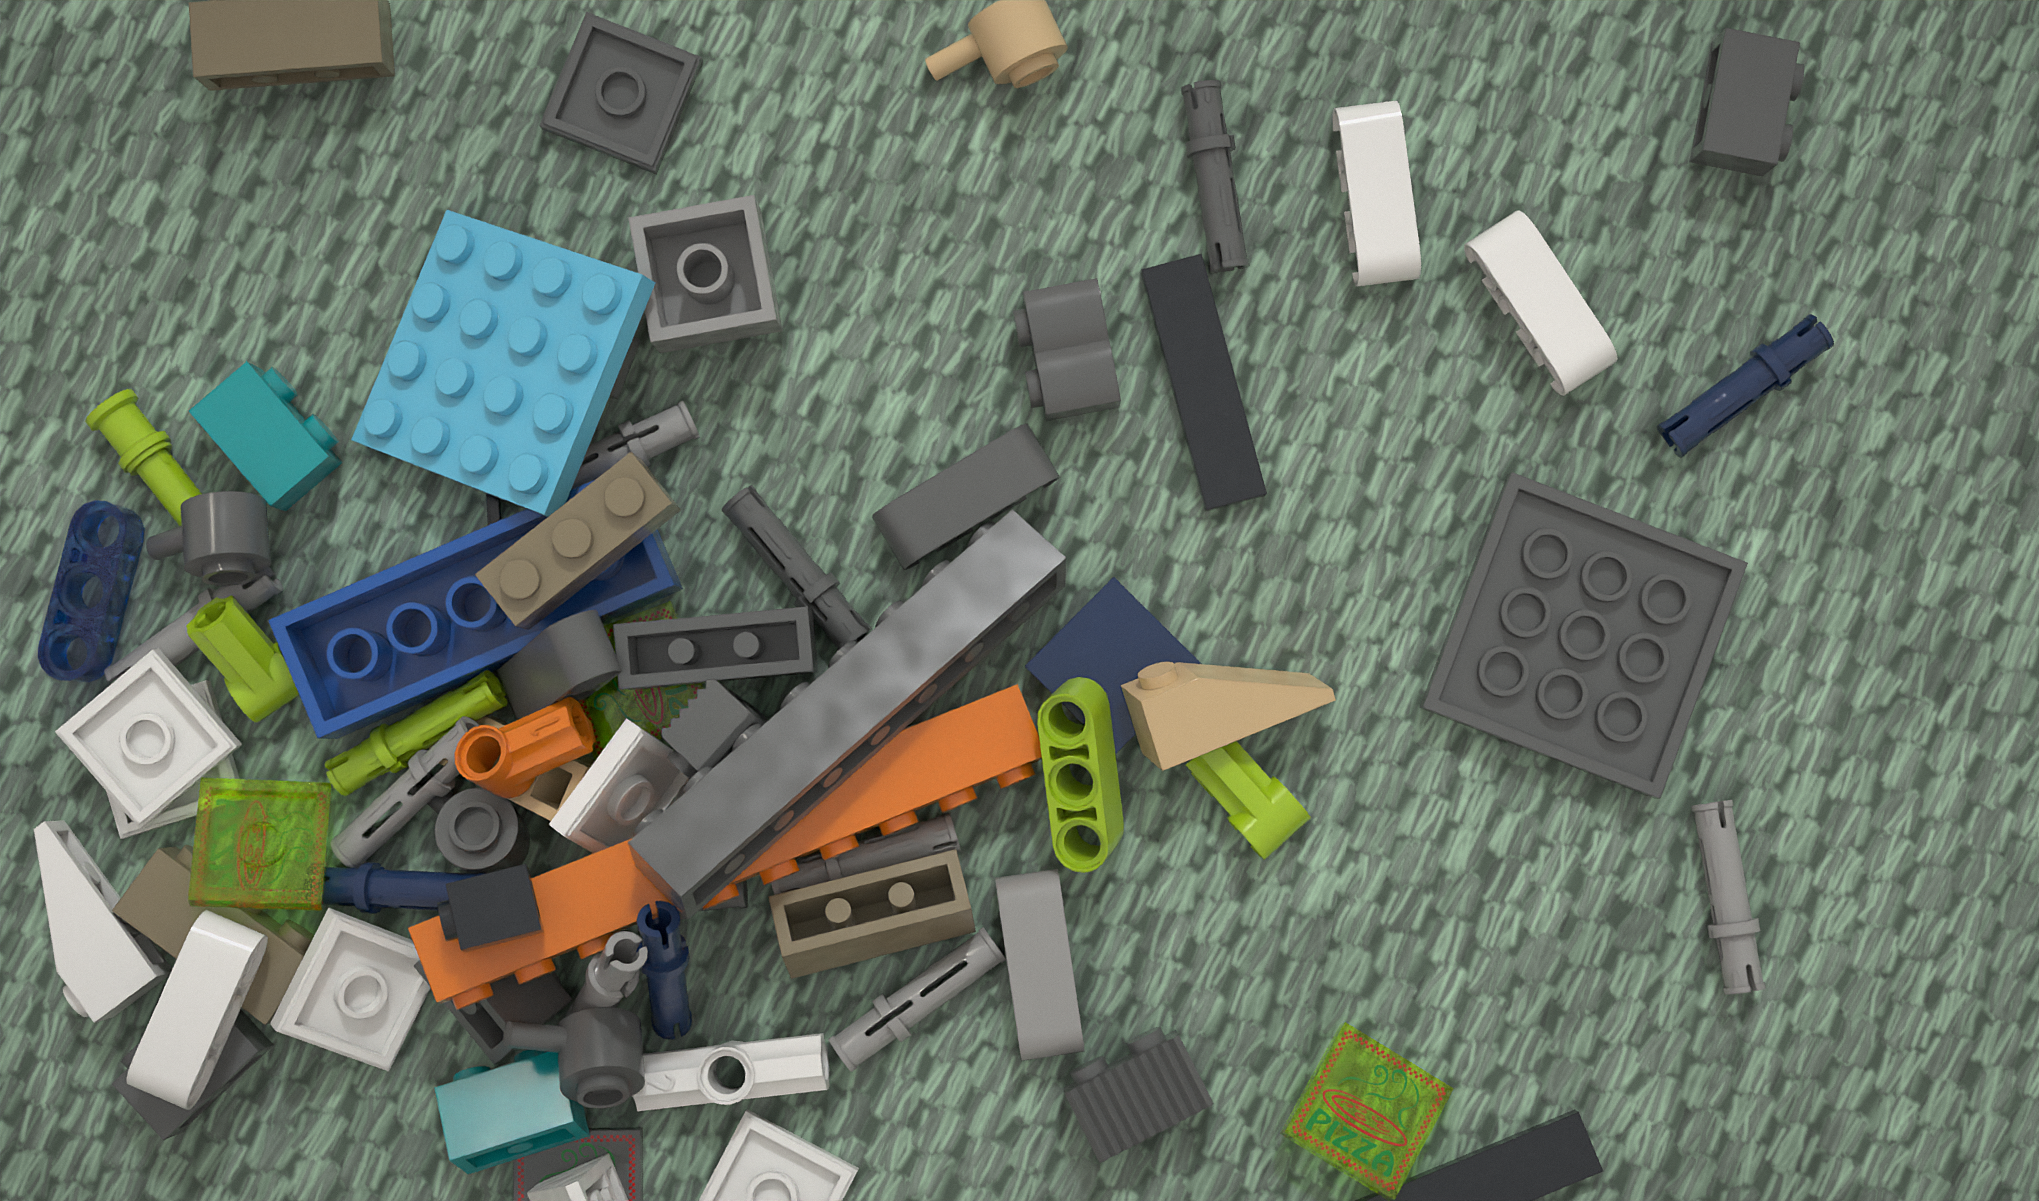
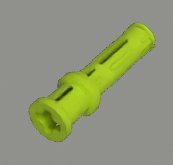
[85,389,202,526]

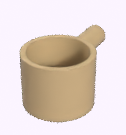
[925,0,1068,88]

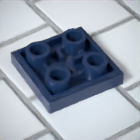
[1025,577,1202,754]

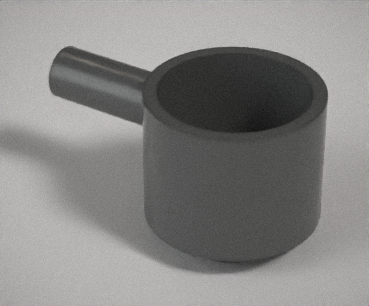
[146,491,271,586]
[418,772,530,874]
[503,1007,645,1108]

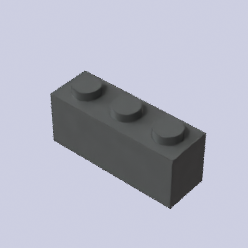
[613,606,819,690]

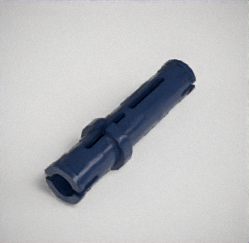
[1657,314,1834,458]
[303,862,487,914]
[636,901,693,1040]

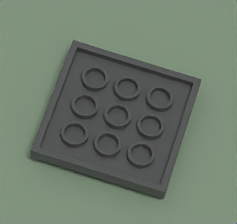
[1419,472,1748,799]

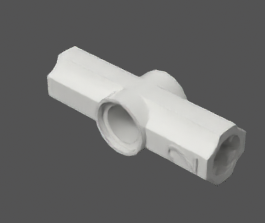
[632,1033,830,1111]

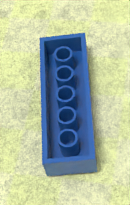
[268,479,683,739]

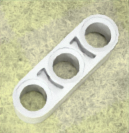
[1332,101,1421,286]
[1464,210,1618,396]
[126,910,268,1110]

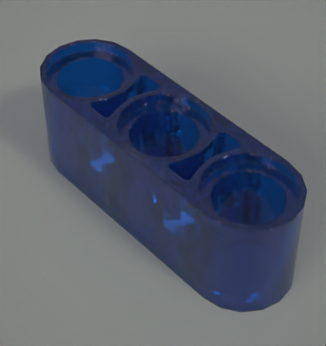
[38,500,145,682]

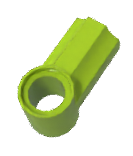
[186,595,299,723]
[1185,741,1311,860]

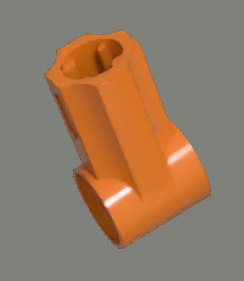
[454,697,596,799]

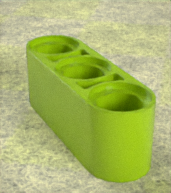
[1037,677,1124,873]

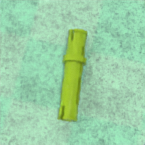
[325,670,508,796]

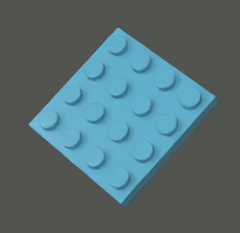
[351,210,656,517]

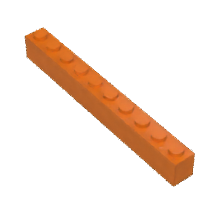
[408,684,1042,1010]

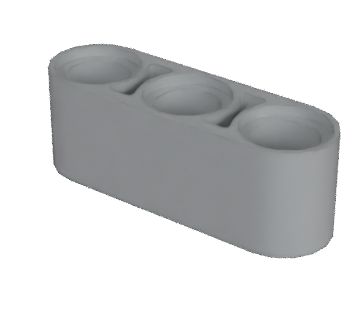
[995,869,1085,1061]

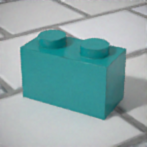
[189,361,343,512]
[434,1050,590,1174]

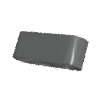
[872,423,1060,570]
[496,610,622,720]

